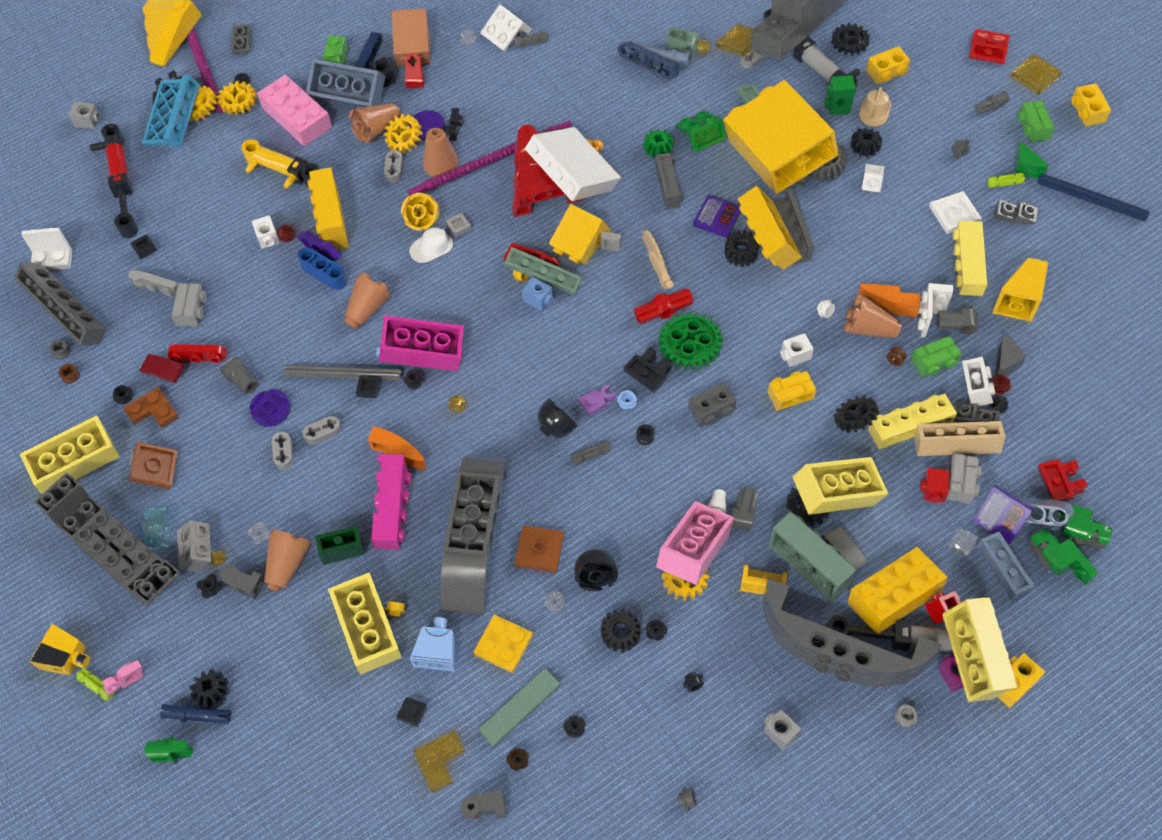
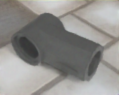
[936,308,978,335]
[220,357,259,394]
[732,487,758,531]

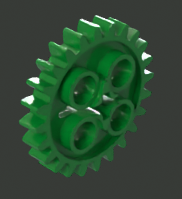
[659,312,723,371]

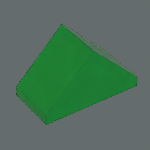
[1015,142,1049,178]

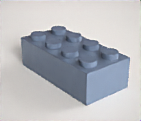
[306,59,386,107]

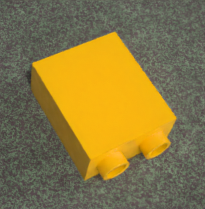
[723,79,839,195]

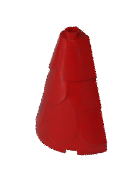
[512,124,585,217]

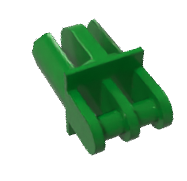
[144,736,193,764]

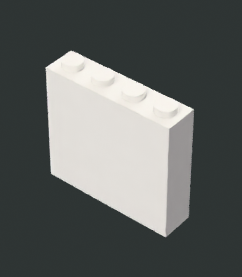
[525,127,621,201]

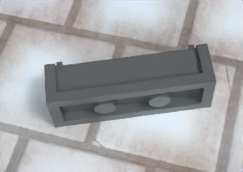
[655,153,684,210]

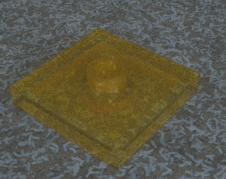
[716,24,753,57]
[1011,54,1062,95]

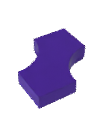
[297,230,342,261]

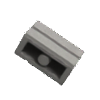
[171,284,207,327]
[946,454,982,504]

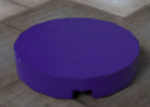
[409,110,445,141]
[250,389,291,427]

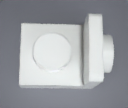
[862,164,884,192]

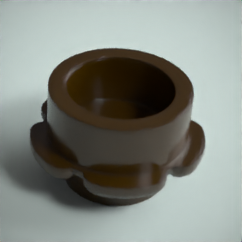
[506,748,529,771]

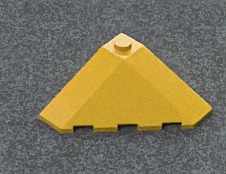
[142,0,202,67]

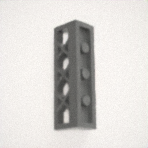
[773,188,814,264]

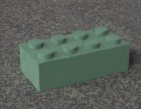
[769,512,856,604]

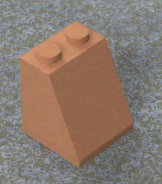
[391,8,431,66]

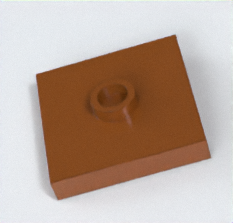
[128,441,178,489]
[514,525,565,573]

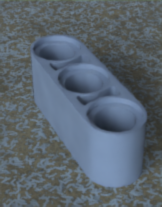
[1017,497,1074,526]

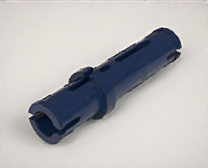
[160,704,231,725]

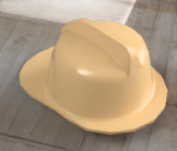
[859,87,891,127]

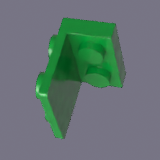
[675,111,727,152]

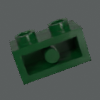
[315,525,365,565]

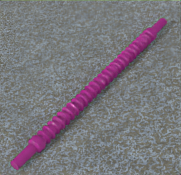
[187,27,223,113]
[407,120,572,196]

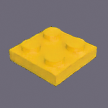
[473,615,533,673]

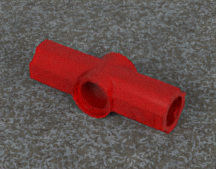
[634,288,694,325]

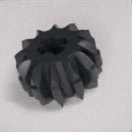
[850,126,882,158]
[190,669,229,708]

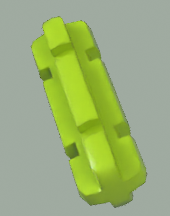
[987,172,1025,188]
[76,668,115,701]

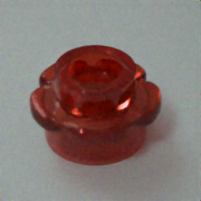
[276,225,295,242]
[992,375,1011,394]

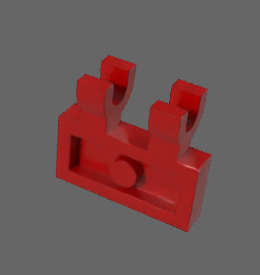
[1037,459,1088,502]

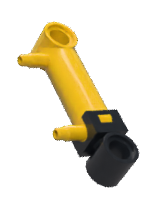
[241,139,319,189]

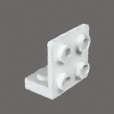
[481,5,532,51]
[21,228,73,270]
[918,283,953,337]

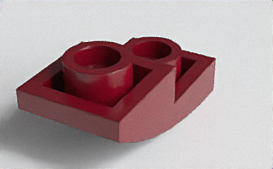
[139,354,184,383]

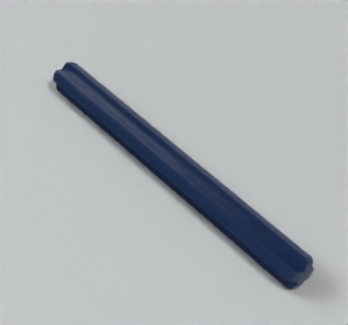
[1038,174,1150,221]

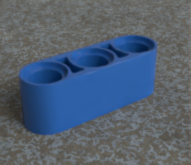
[297,248,347,290]

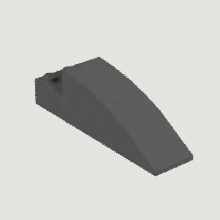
[751,0,847,60]

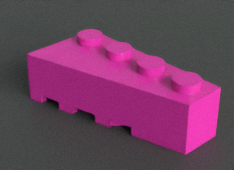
[371,454,412,549]

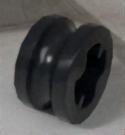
[636,424,655,445]

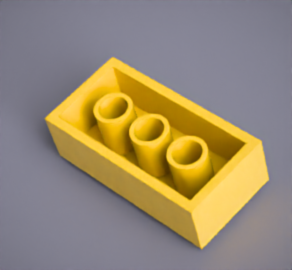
[307,167,349,250]
[738,186,802,270]
[848,547,948,634]

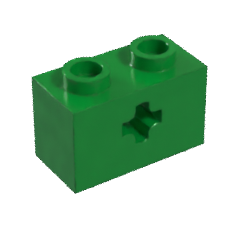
[824,75,855,115]

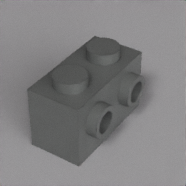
[688,382,737,428]

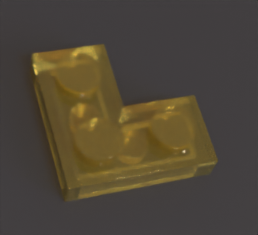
[413,730,465,794]

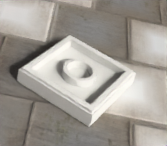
[929,191,982,234]

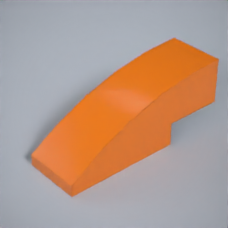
[858,283,920,318]
[368,426,427,471]

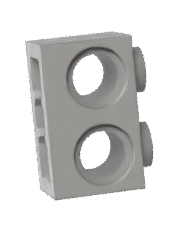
[177,520,211,572]

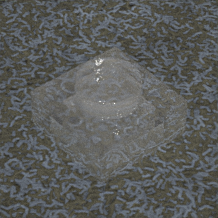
[948,527,978,557]

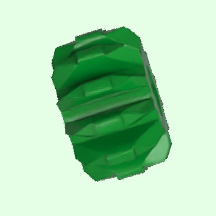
[643,129,674,159]

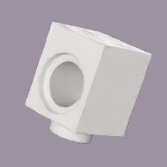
[252,215,279,249]
[780,333,814,367]

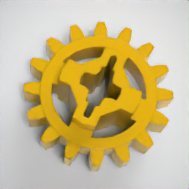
[217,81,257,115]
[189,85,217,122]
[384,114,423,154]
[662,568,709,601]

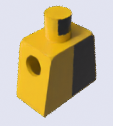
[30,624,91,675]

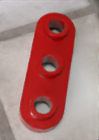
[167,344,227,363]

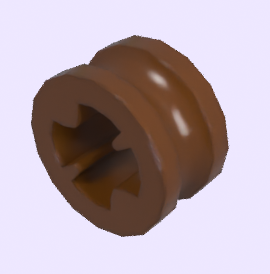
[886,347,907,366]
[58,364,80,384]

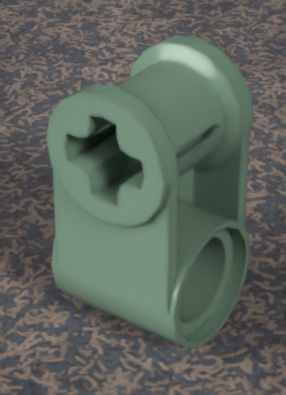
[666,27,701,55]

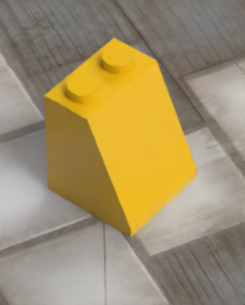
[549,204,611,265]
[992,258,1048,322]

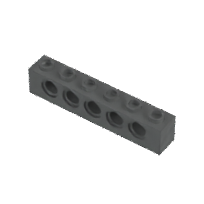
[14,263,106,346]

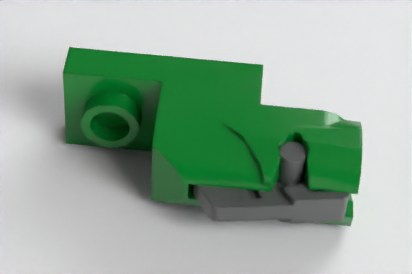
[1049,498,1112,549]
[1029,528,1098,586]

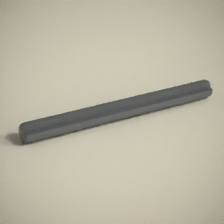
[284,365,402,381]

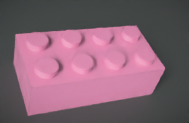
[257,75,332,146]
[656,501,734,585]

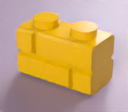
[768,371,816,411]

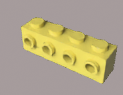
[952,221,987,296]
[868,394,957,450]

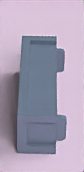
[976,532,1035,602]

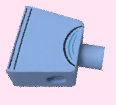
[410,617,455,672]

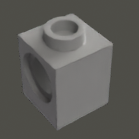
[69,102,100,129]
[763,710,801,751]

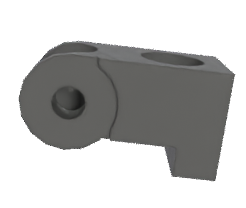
[220,565,265,600]
[461,789,508,821]

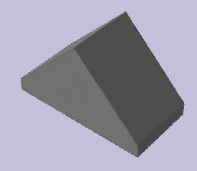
[995,335,1026,380]

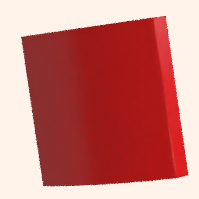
[969,29,1010,64]

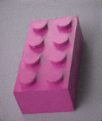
[379,315,463,371]

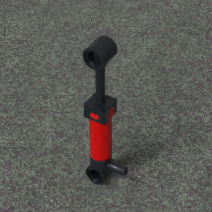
[90,123,138,238]

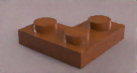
[123,387,179,429]

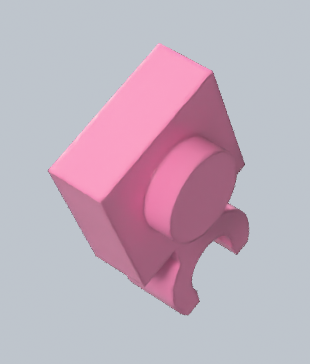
[102,660,143,695]

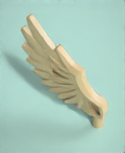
[642,230,673,289]

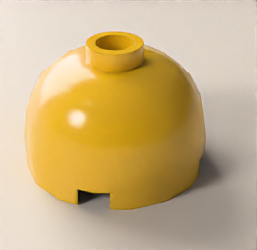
[401,193,440,231]

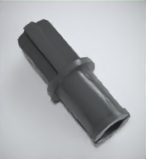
[975,91,1010,114]

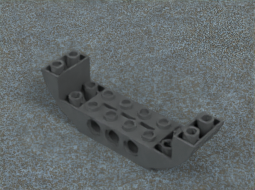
[440,455,510,615]
[34,472,181,607]

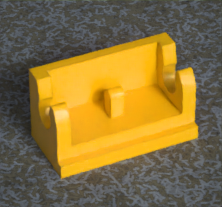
[740,565,788,595]

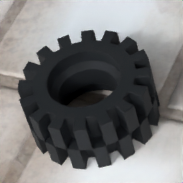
[724,230,760,267]
[601,609,641,653]

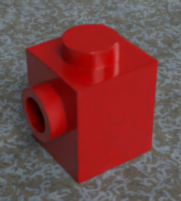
[920,468,949,503]
[924,591,961,625]

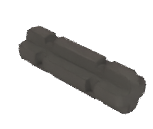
[514,31,548,48]
[571,440,611,465]

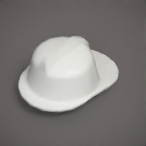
[409,228,453,263]

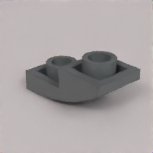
[231,24,251,54]
[994,199,1038,224]
[954,402,1000,423]
[822,527,868,569]

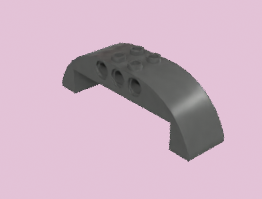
[763,578,942,687]

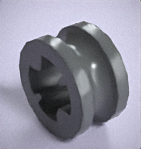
[49,339,70,359]

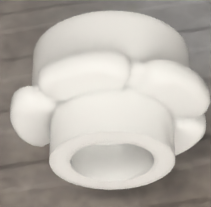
[817,300,835,318]

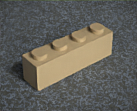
[914,421,1006,456]

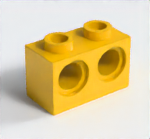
[866,46,910,84]
[1071,83,1111,126]
[998,653,1045,708]

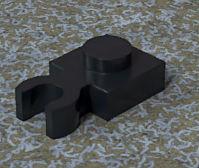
[448,108,463,141]

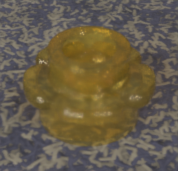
[698,38,710,56]
[448,395,467,413]
[211,550,228,566]

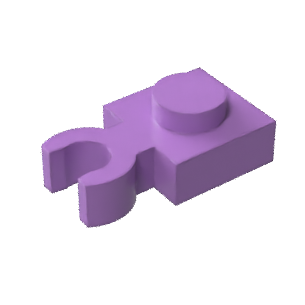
[578,385,616,417]

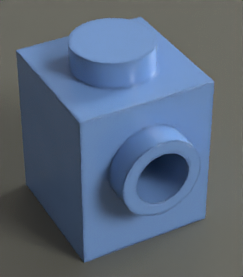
[522,277,554,311]

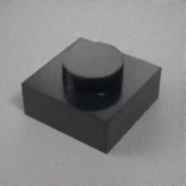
[130,234,157,259]
[356,376,380,398]
[396,697,427,728]

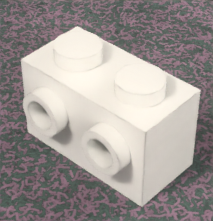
[962,357,995,406]

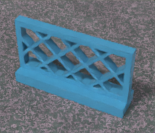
[141,75,200,148]

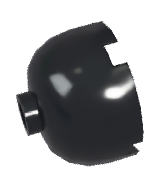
[537,398,578,438]
[574,549,618,591]

